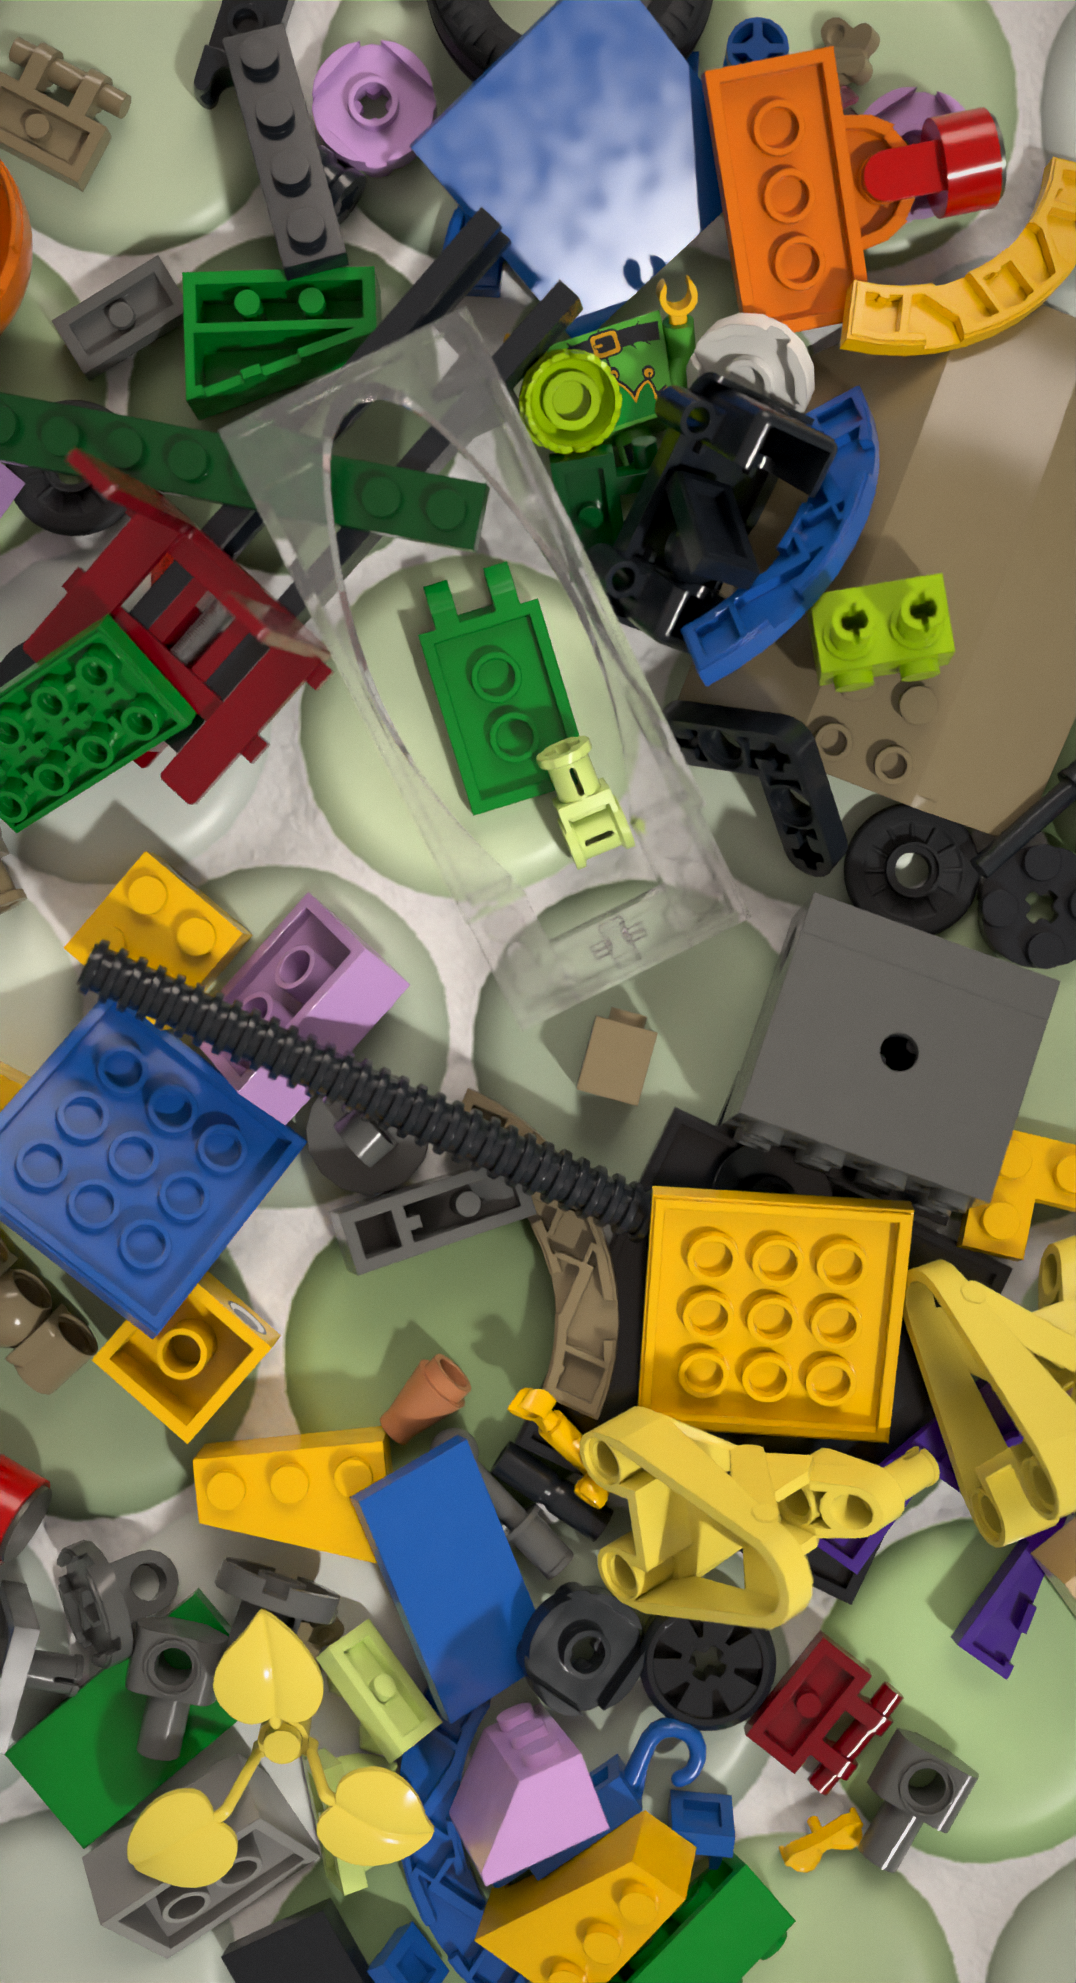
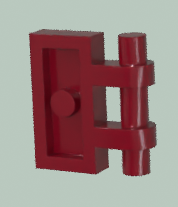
[744,1630,904,1796]

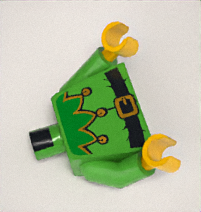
[503,275,698,466]

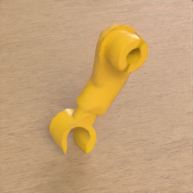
[507,1387,611,1509]

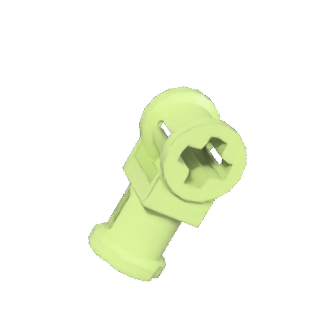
[536,735,636,870]

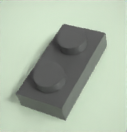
[52,255,184,381]

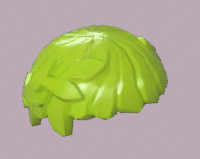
[518,349,622,454]

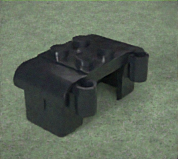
[582,372,838,655]

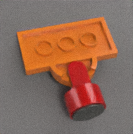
[701,46,1007,333]

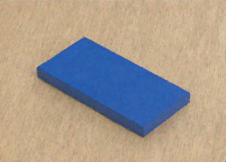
[350,1435,535,1724]

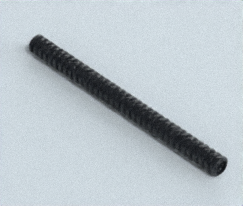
[76,939,652,1249]

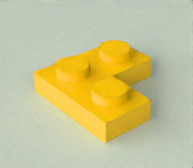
[956,1130,1076,1262]

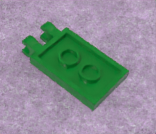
[418,561,579,816]

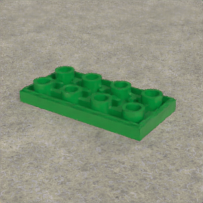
[0,614,197,834]
[5,1588,237,1849]

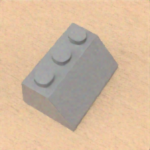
[82,1753,320,1959]

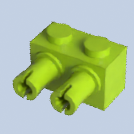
[807,573,955,692]

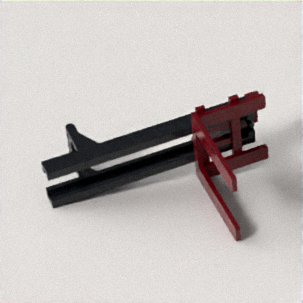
[23,207,583,805]

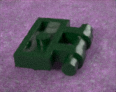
[549,435,658,581]

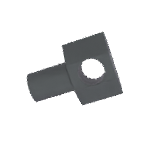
[125,1616,229,1761]
[858,1728,979,1873]

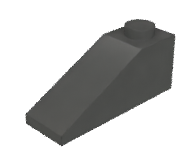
[328,1168,537,1276]

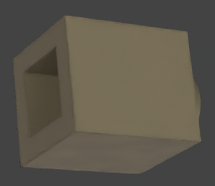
[576,1007,658,1106]

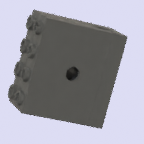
[721,892,1061,1217]

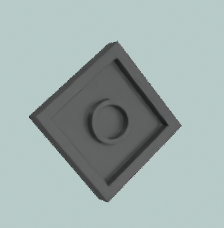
[0,1580,84,1755]

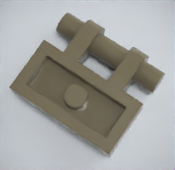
[0,37,132,192]

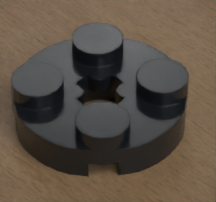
[976,844,1076,969]
[516,1582,645,1716]

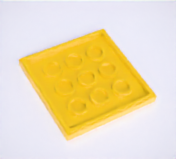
[637,1186,914,1443]

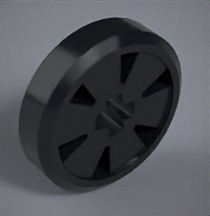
[639,1614,776,1731]

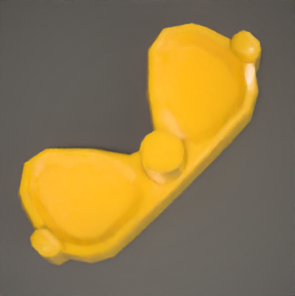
[779,1807,863,1873]

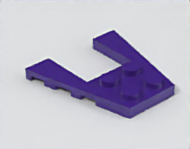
[817,1378,1074,1680]

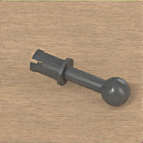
[429,1427,574,1580]

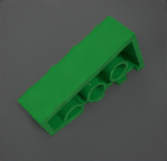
[608,1853,796,1983]

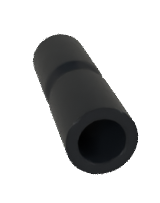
[490,1441,614,1542]

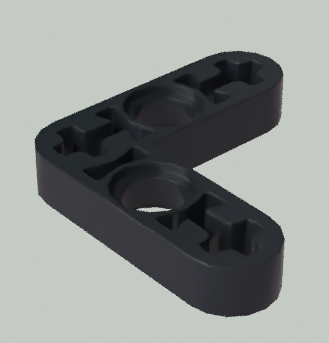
[648,700,848,877]

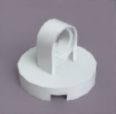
[686,313,815,414]

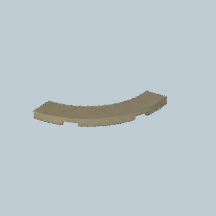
[462,1088,620,1420]

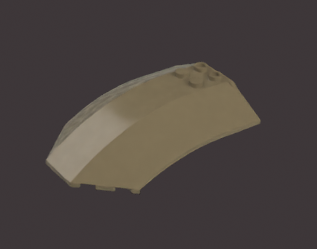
[677,305,1076,837]

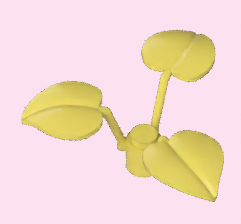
[127,1608,434,1888]

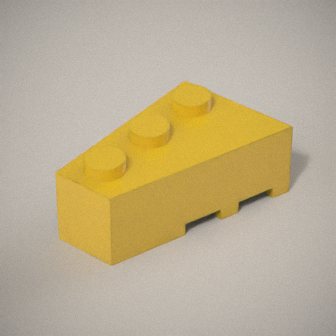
[192,1426,393,1564]
[474,1810,697,1983]

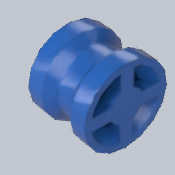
[723,17,789,67]

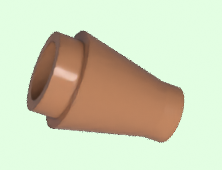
[380,1354,471,1445]

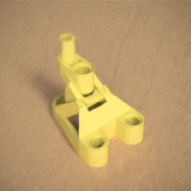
[903,1235,1076,1548]
[580,1406,940,1629]

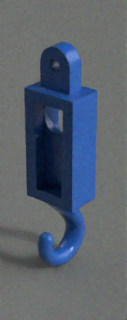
[492,1717,707,1888]

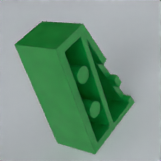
[182,266,382,421]

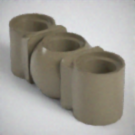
[0,1238,98,1395]

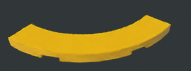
[839,156,1076,356]

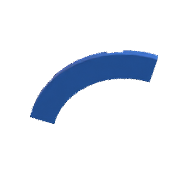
[680,385,879,687]
[399,1685,530,1983]

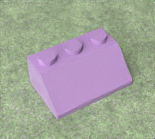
[190,892,410,1126]
[449,1703,609,1886]

